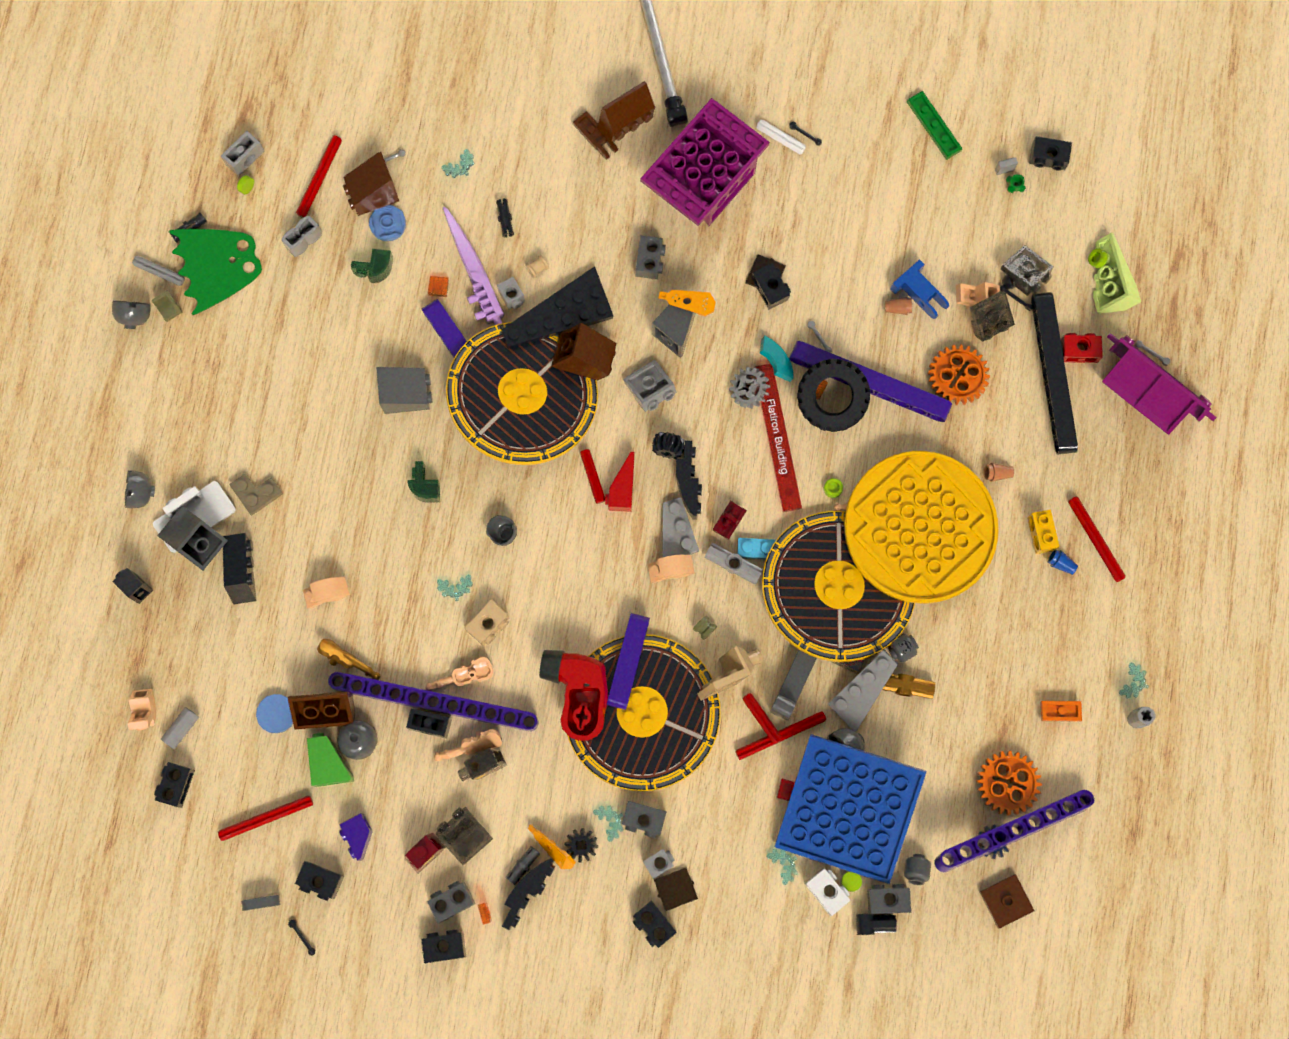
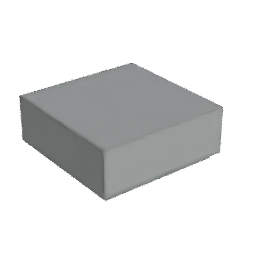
[995,157,1018,175]

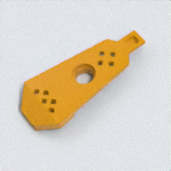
[658,290,716,316]
[528,824,576,869]

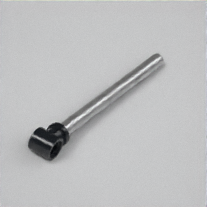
[641,0,688,127]

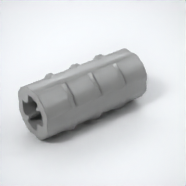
[161,707,199,749]
[1127,707,1156,728]

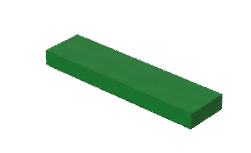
[907,91,963,160]

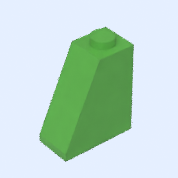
[307,733,354,787]

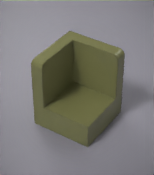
[152,290,183,322]

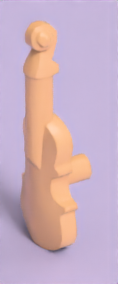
[425,656,493,691]
[434,729,502,761]

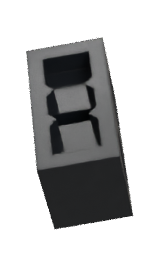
[154,762,195,808]
[632,901,677,948]

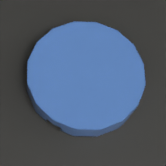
[369,205,406,241]
[256,694,293,733]

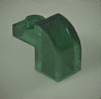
[351,249,393,283]
[407,461,440,503]

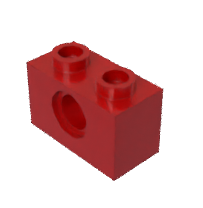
[1061,333,1103,363]

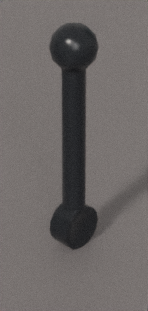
[789,122,822,146]
[1000,285,1033,311]
[288,920,316,956]

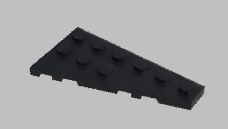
[501,266,614,349]

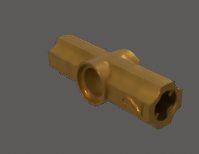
[882,674,936,699]

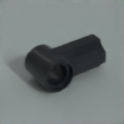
[856,914,897,935]

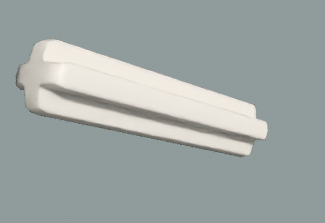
[756,119,806,155]

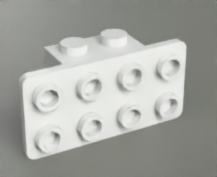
[153,481,236,553]

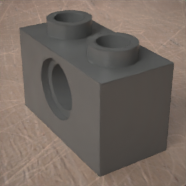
[622,801,667,838]
[867,884,911,914]

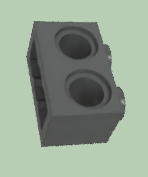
[635,235,666,279]
[427,881,475,923]

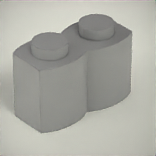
[282,216,322,257]

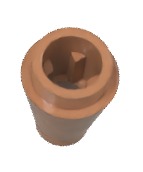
[885,297,912,315]
[984,463,1014,482]

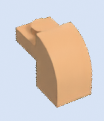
[956,282,1000,309]
[647,555,695,583]
[303,577,350,609]
[128,689,156,731]

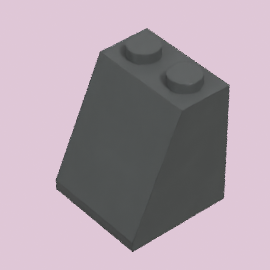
[652,298,696,358]
[376,367,433,414]
[157,506,228,571]

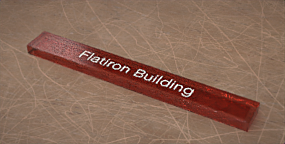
[754,364,802,512]

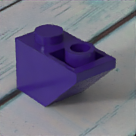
[339,813,373,861]

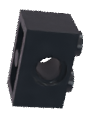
[1029,136,1072,171]
[751,263,791,310]
[112,568,153,604]
[406,708,452,739]
[295,861,344,901]
[421,929,466,964]

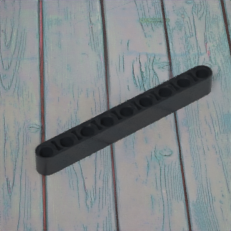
[1031,292,1078,455]

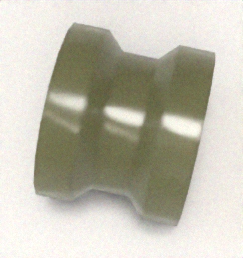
[693,616,717,640]

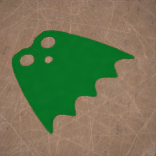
[168,229,262,315]

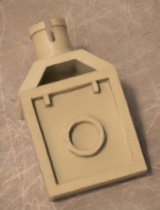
[697,646,763,700]

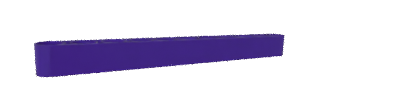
[328,672,539,732]

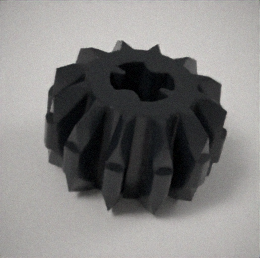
[652,432,684,459]
[564,828,598,863]

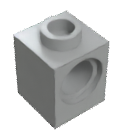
[497,277,525,310]
[643,849,675,879]

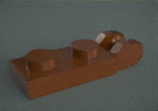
[573,111,618,160]

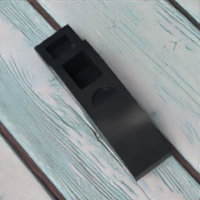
[676,440,702,520]
[502,859,555,930]

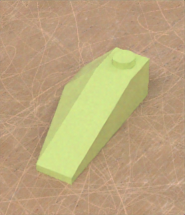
[1093,233,1141,314]

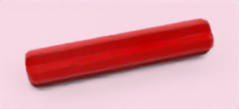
[580,449,605,504]
[743,693,782,744]

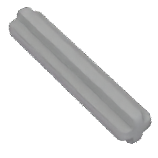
[132,256,185,286]

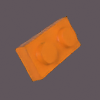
[1040,701,1082,722]

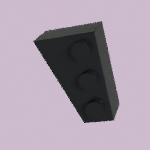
[223,533,256,605]

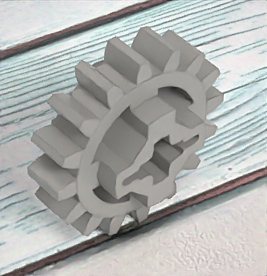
[729,367,770,409]

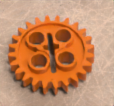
[928,344,990,405]
[976,751,1042,816]

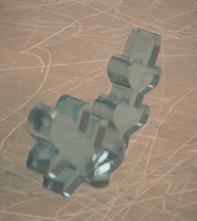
[442,149,474,178]
[437,574,473,601]
[1119,663,1149,699]
[593,806,624,842]
[767,849,798,885]

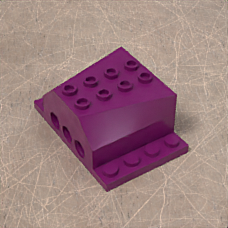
[640,98,770,226]

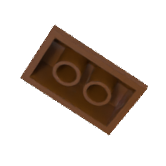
[597,81,655,143]
[288,691,355,730]

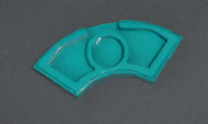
[760,336,794,382]

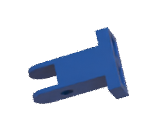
[890,259,949,319]

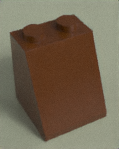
[343,152,400,216]
[551,323,617,381]

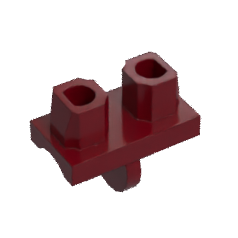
[713,500,747,540]

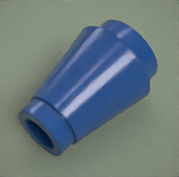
[1048,550,1078,575]

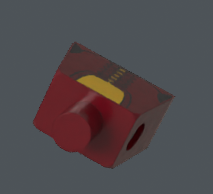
[405,833,446,874]

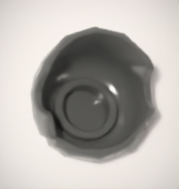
[486,515,517,546]

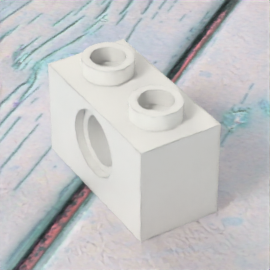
[805,868,850,916]

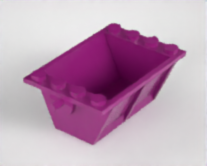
[1102,333,1217,435]

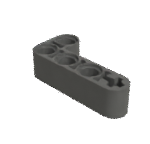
[770,650,817,721]

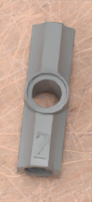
[704,543,763,585]

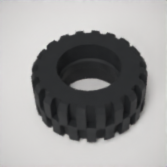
[797,359,870,432]

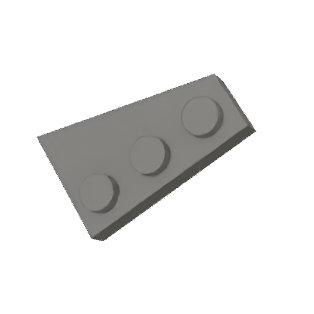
[663,497,699,557]

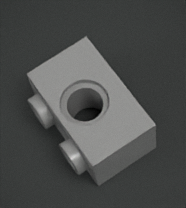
[221,131,265,176]

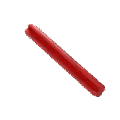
[296,135,342,218]
[1068,496,1126,582]
[735,711,827,760]
[218,795,313,841]

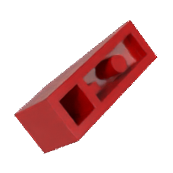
[605,452,635,512]

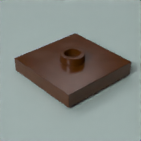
[980,874,1035,929]

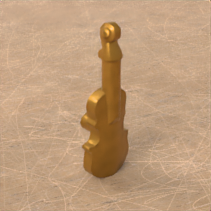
[317,639,381,680]

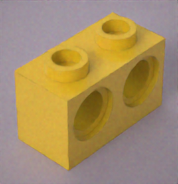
[1027,509,1060,554]

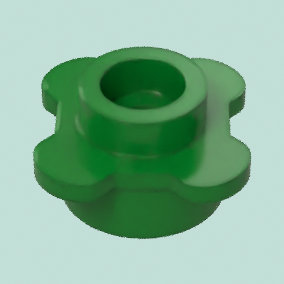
[1006,175,1026,193]

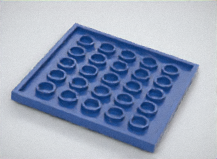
[775,734,926,884]

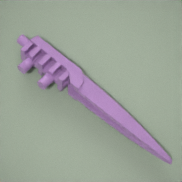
[442,207,505,325]

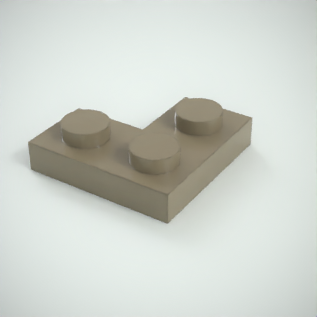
[229,474,283,516]

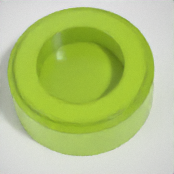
[237,175,254,195]
[1088,248,1108,268]
[824,478,843,498]
[841,871,862,892]

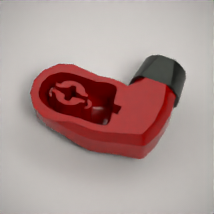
[539,650,608,741]

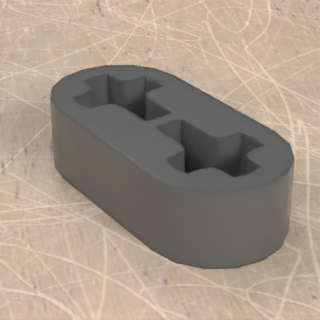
[241,895,280,911]

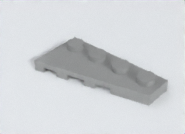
[828,650,898,732]

